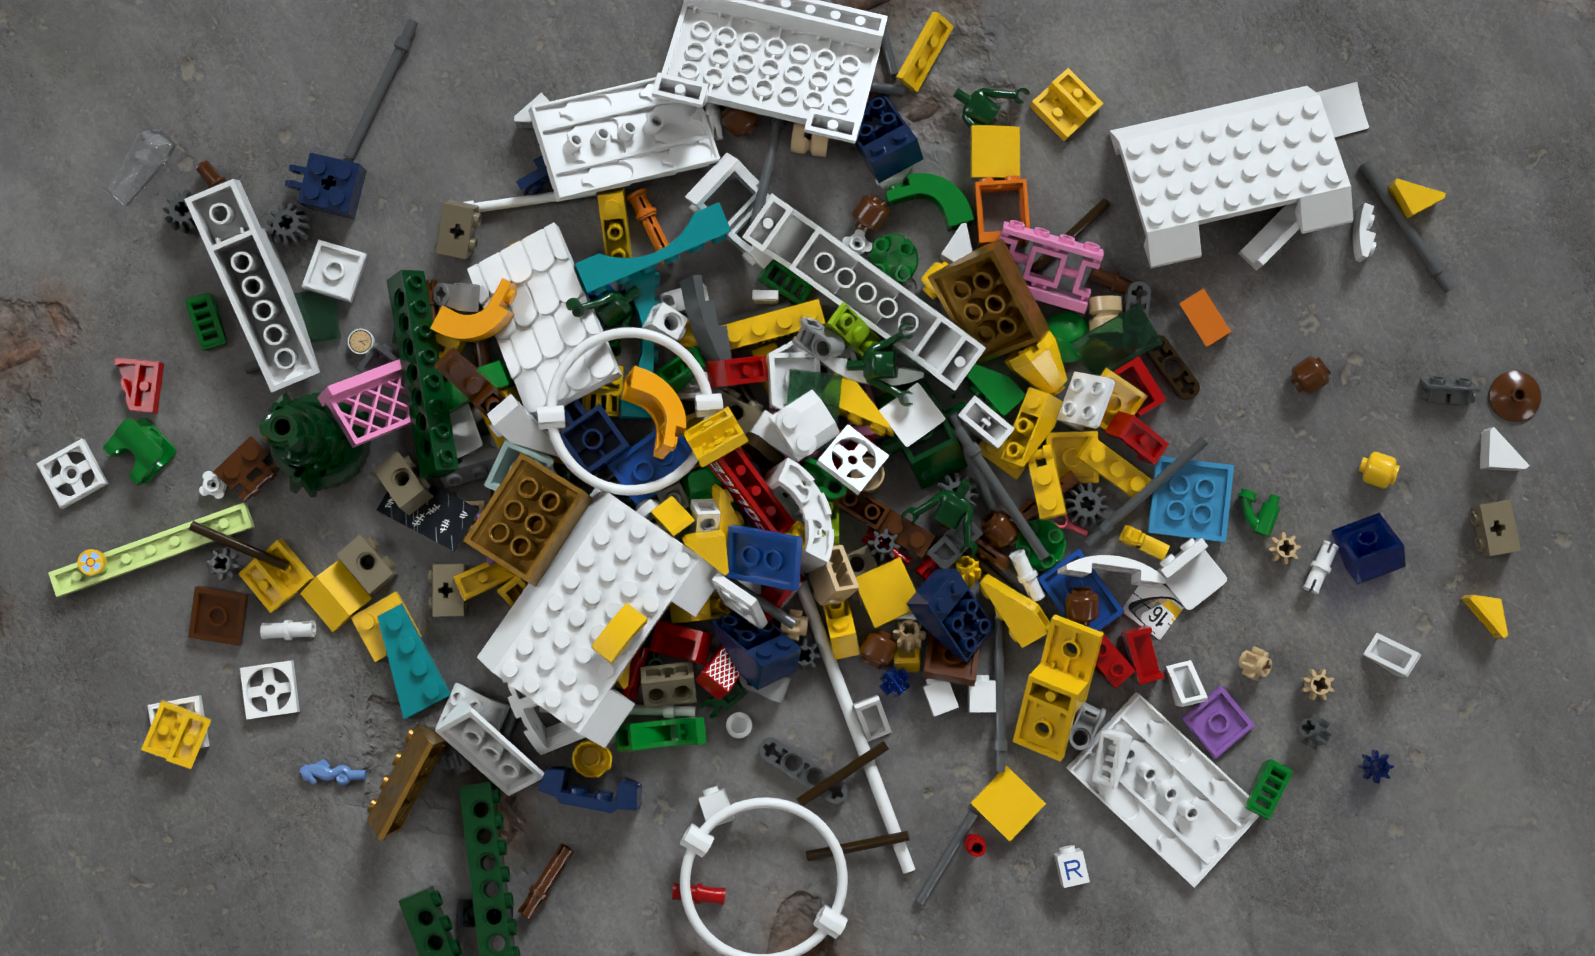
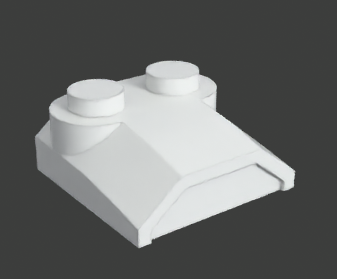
[768,390,840,462]

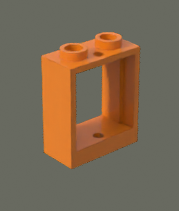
[973,175,1030,248]

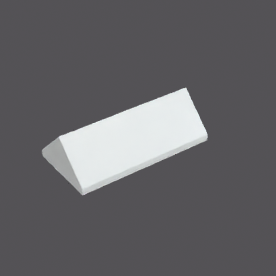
[435,699,544,796]

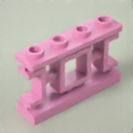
[999,220,1104,314]

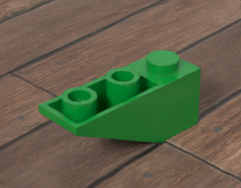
[964,364,1026,418]

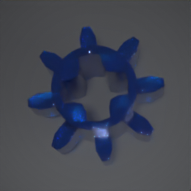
[879,666,911,698]
[1358,750,1394,784]

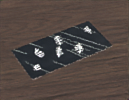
[376,478,479,552]

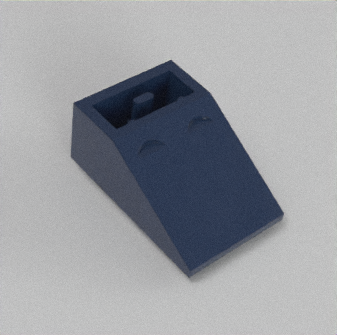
[855,94,923,183]
[906,569,995,662]
[711,611,801,690]

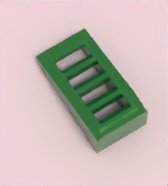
[756,259,814,305]
[185,293,228,351]
[656,345,705,394]
[1244,759,1293,820]

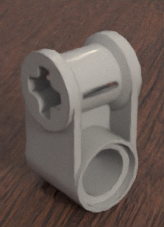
[433,283,480,312]
[792,317,845,361]
[740,675,791,703]
[1067,701,1106,750]

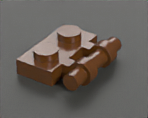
[213,436,280,503]

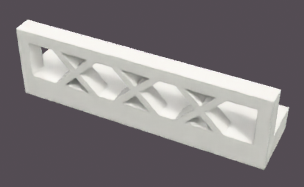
[1238,202,1300,271]

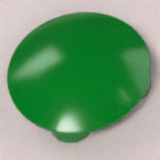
[869,234,919,284]
[1046,312,1092,363]
[1015,519,1066,571]

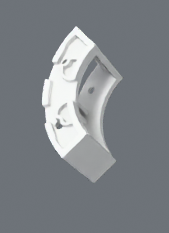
[685,153,773,269]
[764,458,834,573]
[502,680,585,755]

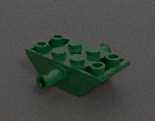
[875,378,968,489]

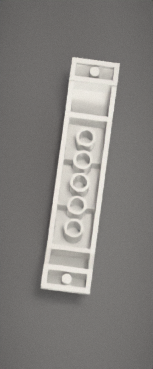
[742,194,986,391]

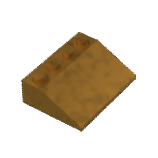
[928,238,1049,365]
[463,452,593,587]
[367,725,447,841]

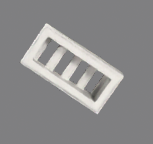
[1092,729,1133,789]

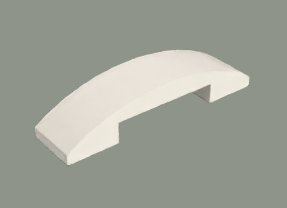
[822,356,924,385]
[1058,555,1166,588]

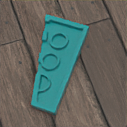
[377,603,451,719]

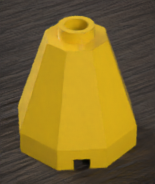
[1004,331,1067,396]

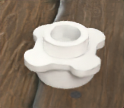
[842,229,872,255]
[199,471,227,499]

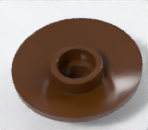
[1489,371,1541,422]

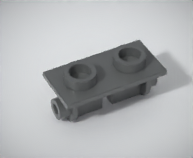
[1420,376,1480,405]

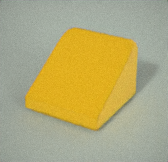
[893,640,920,672]

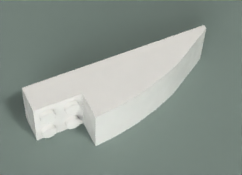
[184,179,320,393]

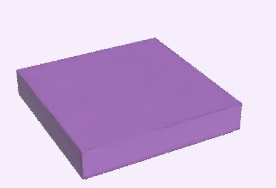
[1180,685,1255,759]

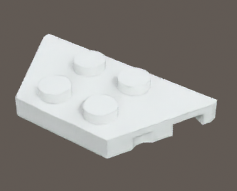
[767,341,822,410]

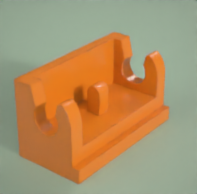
[1179,288,1231,347]

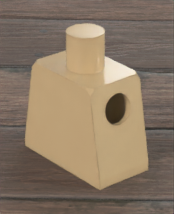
[809,545,859,606]

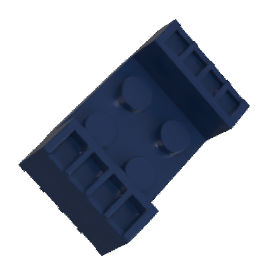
[538,766,642,813]

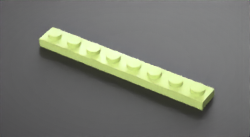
[48,503,255,597]

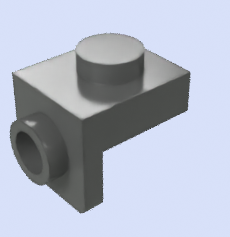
[355,343,398,373]

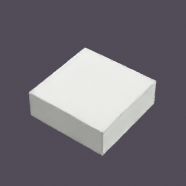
[752,290,779,305]

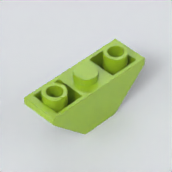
[825,302,882,359]

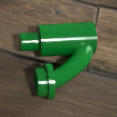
[1237,489,1281,538]

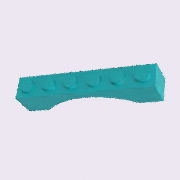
[575,202,731,295]
[618,264,660,421]

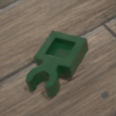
[700,680,748,718]

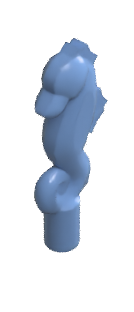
[299,759,367,786]

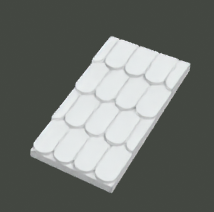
[528,77,720,202]
[467,222,623,420]
[1066,692,1259,888]

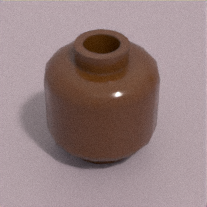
[720,106,758,137]
[852,194,890,233]
[1290,356,1331,395]
[981,510,1019,548]
[1065,587,1099,626]
[859,629,897,669]

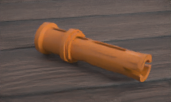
[626,188,669,265]

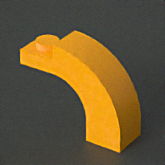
[430,278,518,342]
[621,366,686,459]

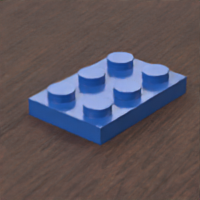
[607,430,699,505]
[726,525,802,591]
[1037,549,1124,631]

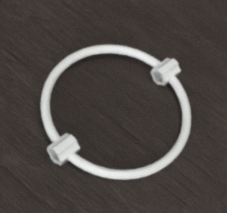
[537,327,723,496]
[680,797,848,956]

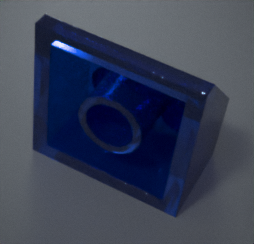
[1332,512,1406,585]

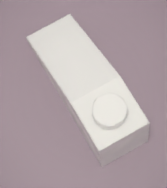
[487,394,559,457]

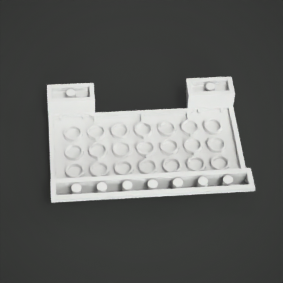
[651,0,888,144]
[1109,86,1353,269]
[477,488,724,748]

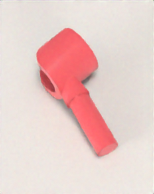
[1053,515,1088,536]

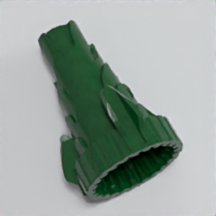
[259,392,373,498]

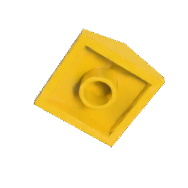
[300,560,373,632]

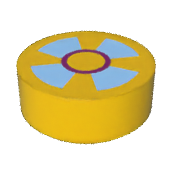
[77,549,107,575]

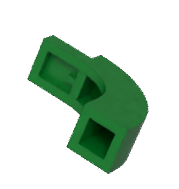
[885,173,974,231]
[444,361,516,413]
[615,717,706,751]

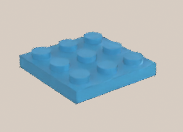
[1147,456,1234,543]

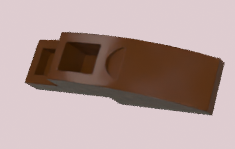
[434,347,507,420]
[833,488,937,559]

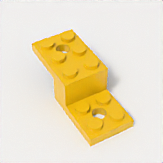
[1013,614,1104,762]

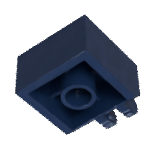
[285,153,367,219]
[560,399,630,475]

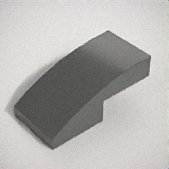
[927,516,983,569]

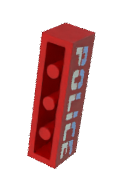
[708,447,795,534]

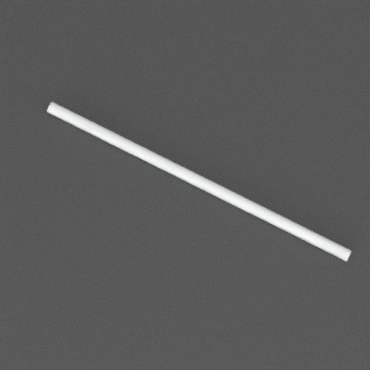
[797,571,915,874]

